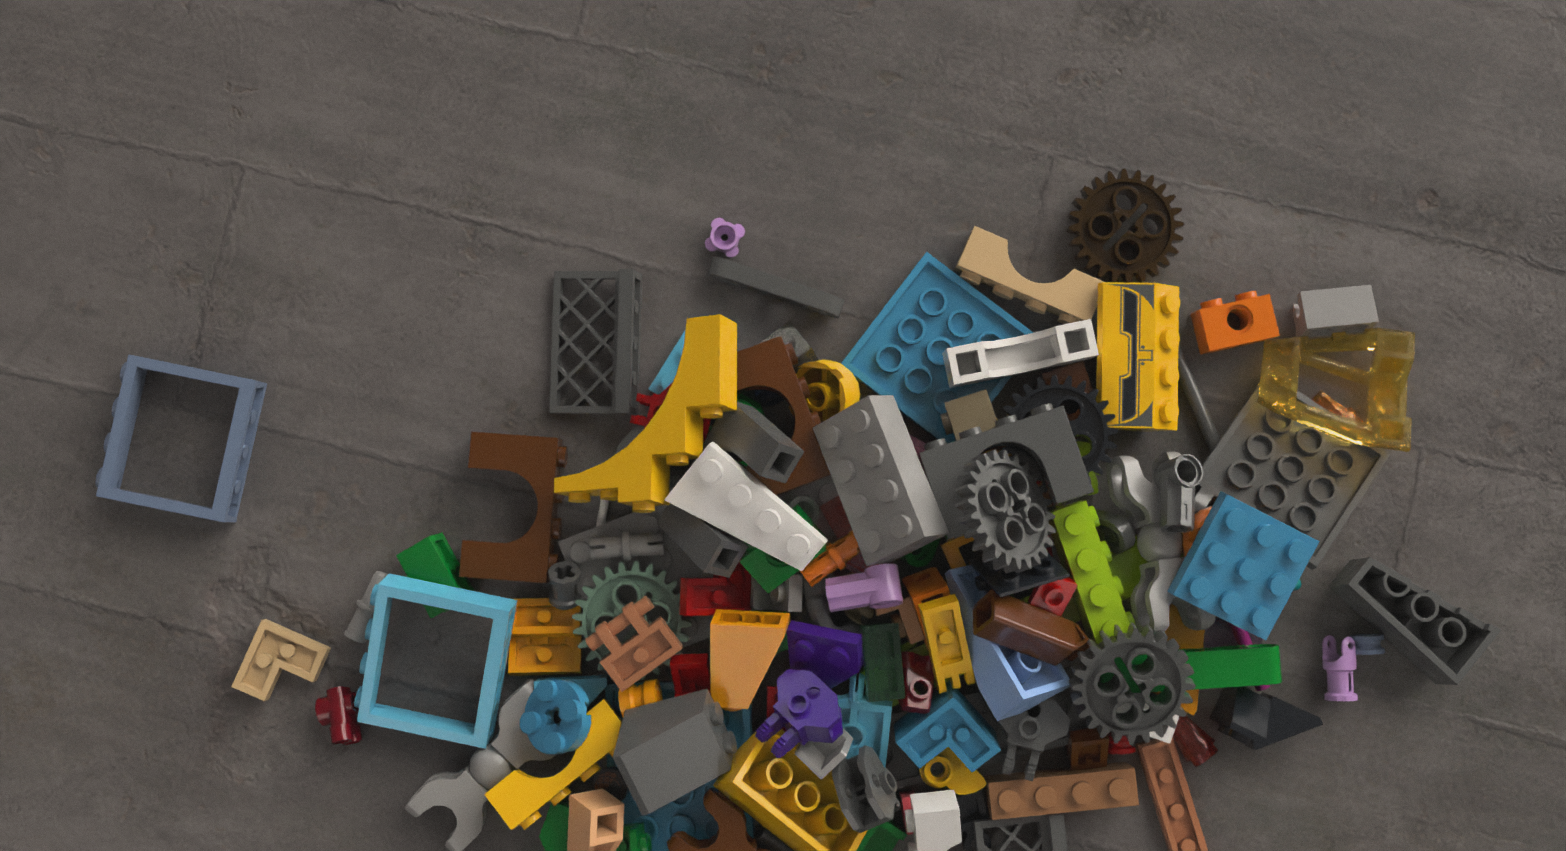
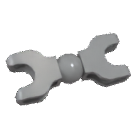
[1107,451,1216,636]
[405,679,561,851]

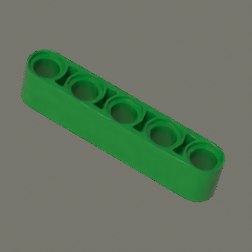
[1099,644,1282,693]

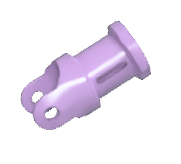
[1322,635,1358,701]

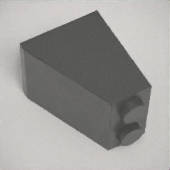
[613,688,737,816]

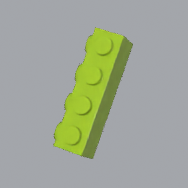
[1048,500,1137,644]

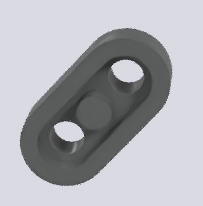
[1095,508,1136,554]

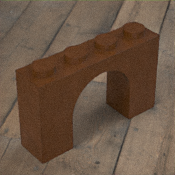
[737,335,831,496]
[459,432,568,583]

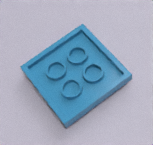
[1168,491,1320,640]

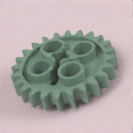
[572,560,692,680]

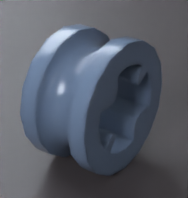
[1350,634,1385,655]

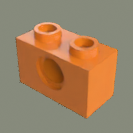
[1190,290,1280,355]

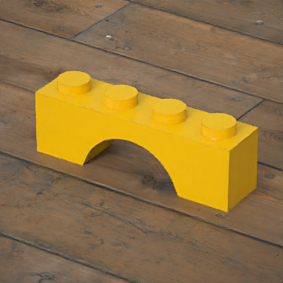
[484,699,622,830]

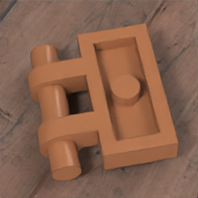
[585,596,683,692]

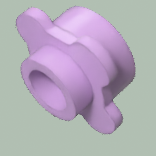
[705,218,745,258]

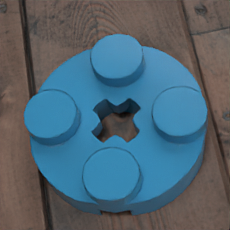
[520,680,591,754]

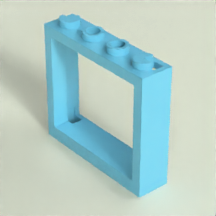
[354,573,517,749]

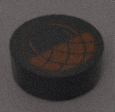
[592,766,629,801]

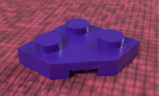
[786,620,864,689]

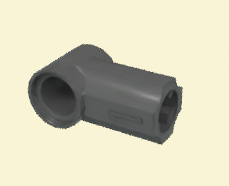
[1153,454,1203,533]

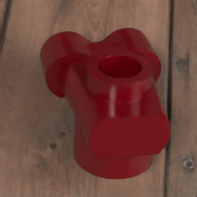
[897,652,935,714]
[315,686,363,745]

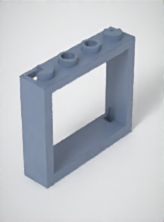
[95,354,267,523]

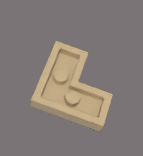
[231,619,331,701]

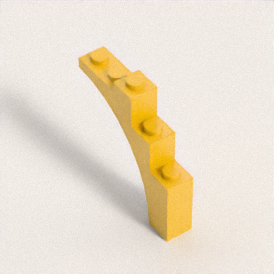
[554,314,737,513]

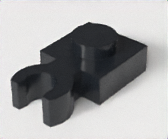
[955,790,991,851]

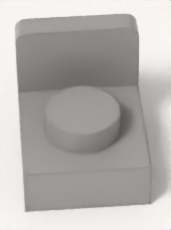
[750,574,803,612]

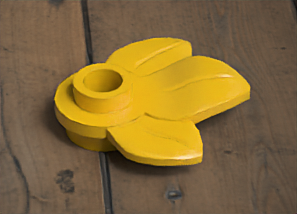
[919,747,987,795]

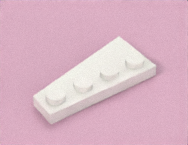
[664,442,828,571]

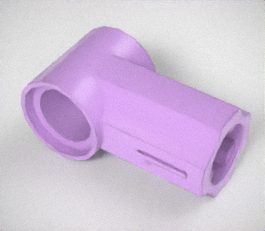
[825,564,903,612]

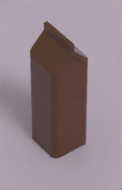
[973,589,1094,666]

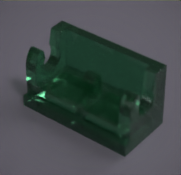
[859,621,905,702]

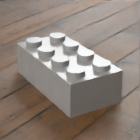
[813,395,949,566]

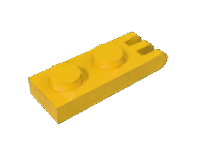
[918,594,975,694]

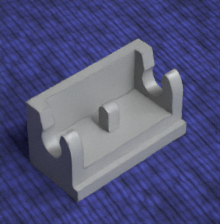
[1292,285,1379,340]

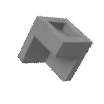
[795,728,853,780]

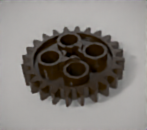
[1066,169,1185,283]

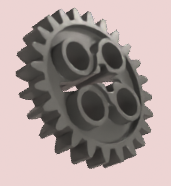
[955,449,1056,574]
[1069,623,1196,745]

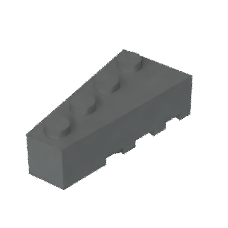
[1329,557,1501,685]

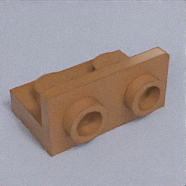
[874,594,925,644]

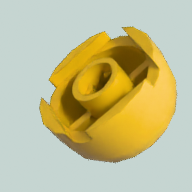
[789,359,861,423]

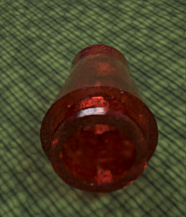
[1173,715,1218,767]

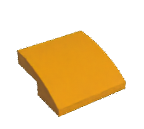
[508,598,582,676]

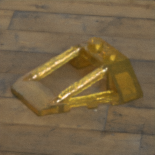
[1257,328,1415,452]

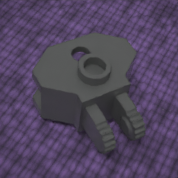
[993,699,1071,781]
[832,745,901,833]

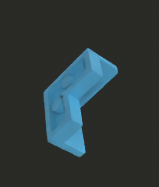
[894,680,1001,772]

